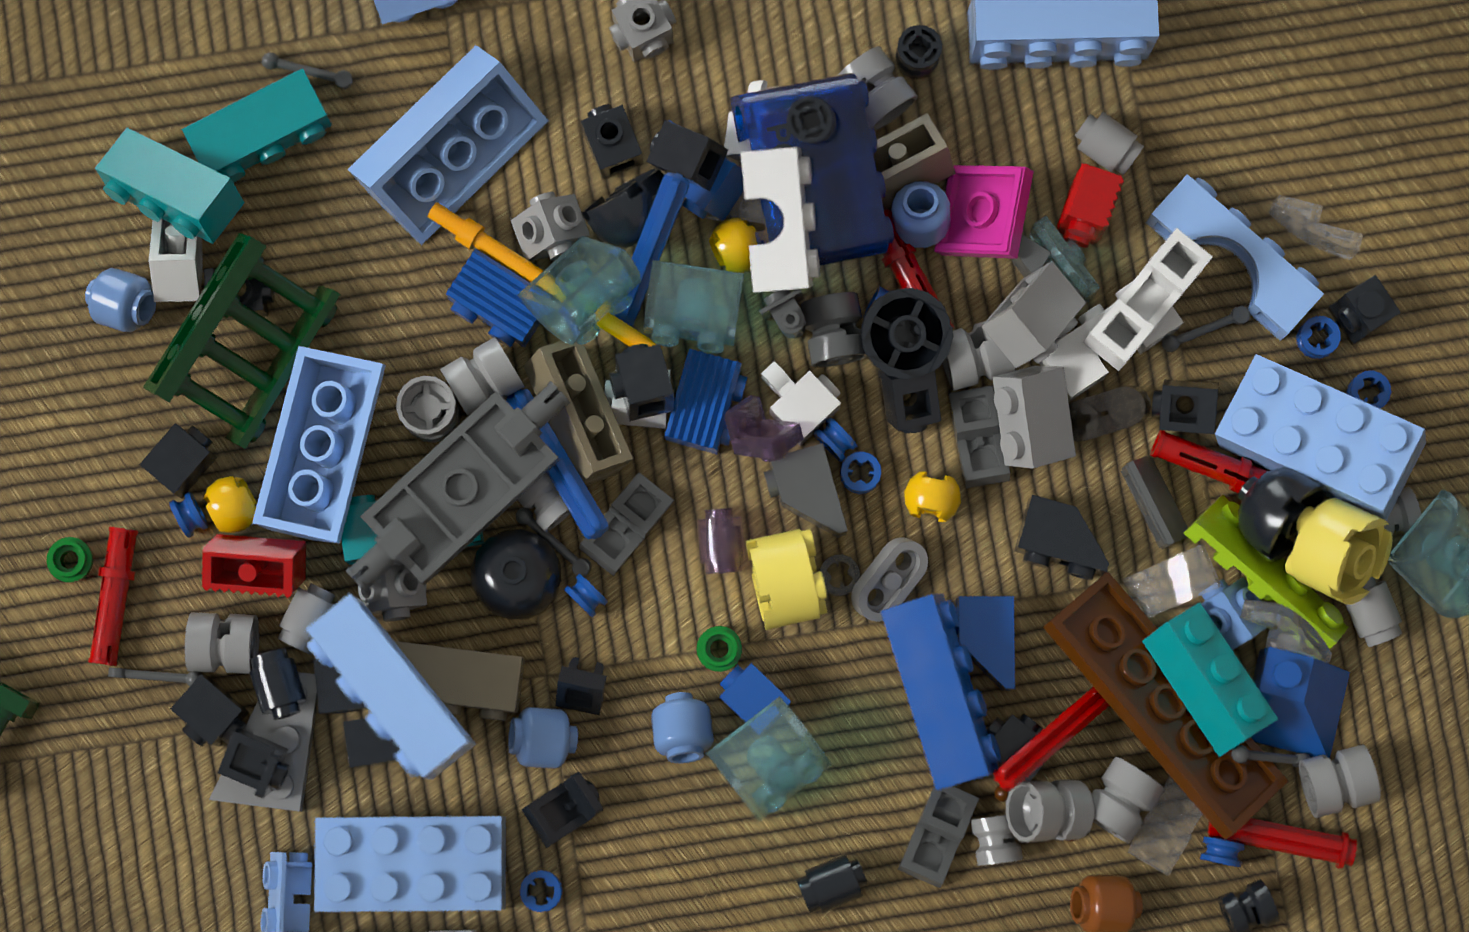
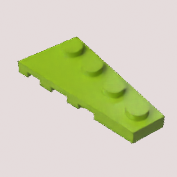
[1184,494,1349,653]

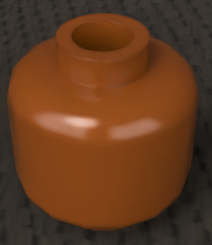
[1070,875,1143,932]

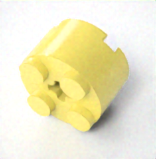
[1285,498,1393,605]
[746,529,827,630]

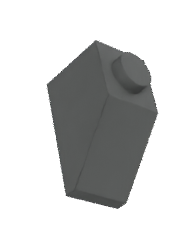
[763,443,848,538]

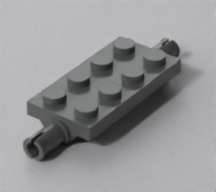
[346,381,571,592]

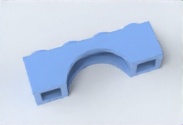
[1146,174,1324,341]

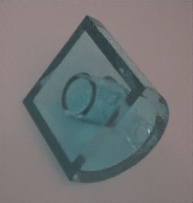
[518,236,641,345]
[644,260,744,354]
[1388,489,1469,618]
[706,696,832,822]

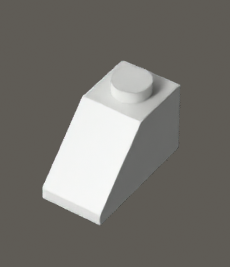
[149,219,202,302]

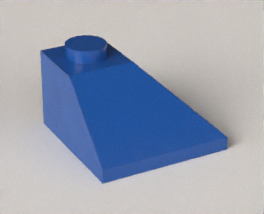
[1251,647,1350,759]

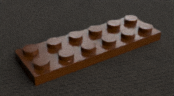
[1043,571,1289,840]

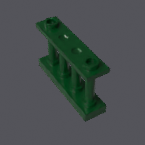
[143,233,341,449]

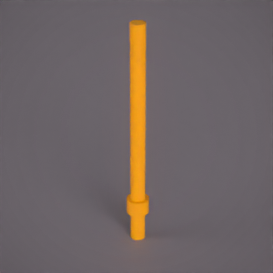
[427,202,663,349]

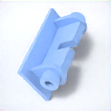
[261,852,312,932]

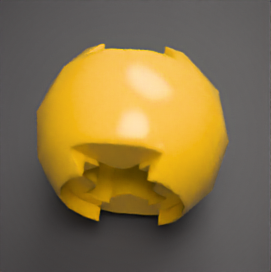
[709,217,762,275]
[904,471,961,522]
[203,476,257,533]

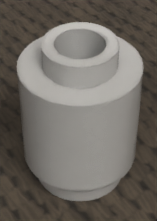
[1075,112,1144,175]
[1345,577,1402,647]
[278,583,335,655]

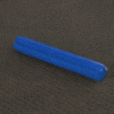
[610,172,689,327]
[506,389,609,540]

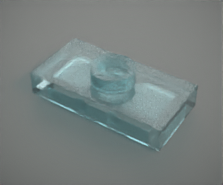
[1029,216,1101,302]

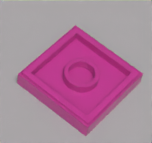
[934,165,1034,259]

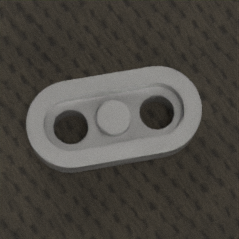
[851,537,928,622]

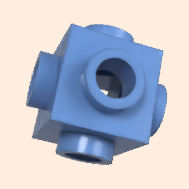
[1200,576,1274,650]

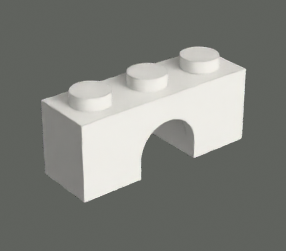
[741,147,820,292]
[1083,228,1213,371]
[1039,281,1184,402]

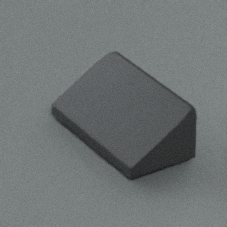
[1121,456,1188,550]

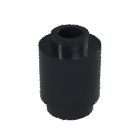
[249,648,307,720]
[796,854,868,914]

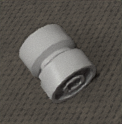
[834,46,918,132]
[942,321,1015,391]
[440,337,524,417]
[396,376,461,443]
[185,612,259,674]
[1298,745,1381,818]
[1091,757,1165,844]
[1006,779,1094,842]

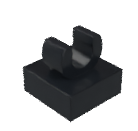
[555,657,607,716]

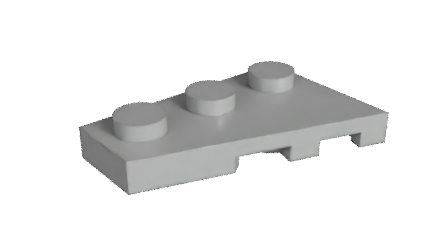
[209,672,318,812]

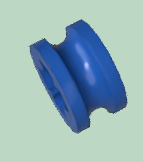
[1296,316,1341,359]
[1346,370,1391,409]
[813,417,857,462]
[840,451,881,494]
[169,491,209,538]
[563,573,609,618]
[1200,837,1245,868]
[520,870,563,912]

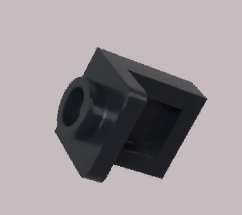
[217,728,290,799]
[522,772,603,849]

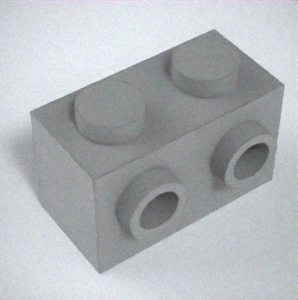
[982,261,1086,368]
[992,366,1076,468]

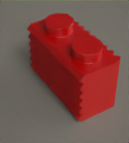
[1055,163,1124,248]
[202,534,307,598]

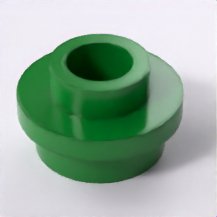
[46,537,93,583]
[697,626,742,672]

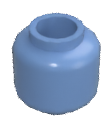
[892,181,950,248]
[85,268,156,332]
[651,692,714,763]
[508,707,578,769]

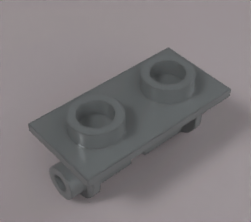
[759,289,806,339]

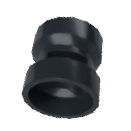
[895,25,942,79]
[786,96,837,145]
[1218,879,1280,932]

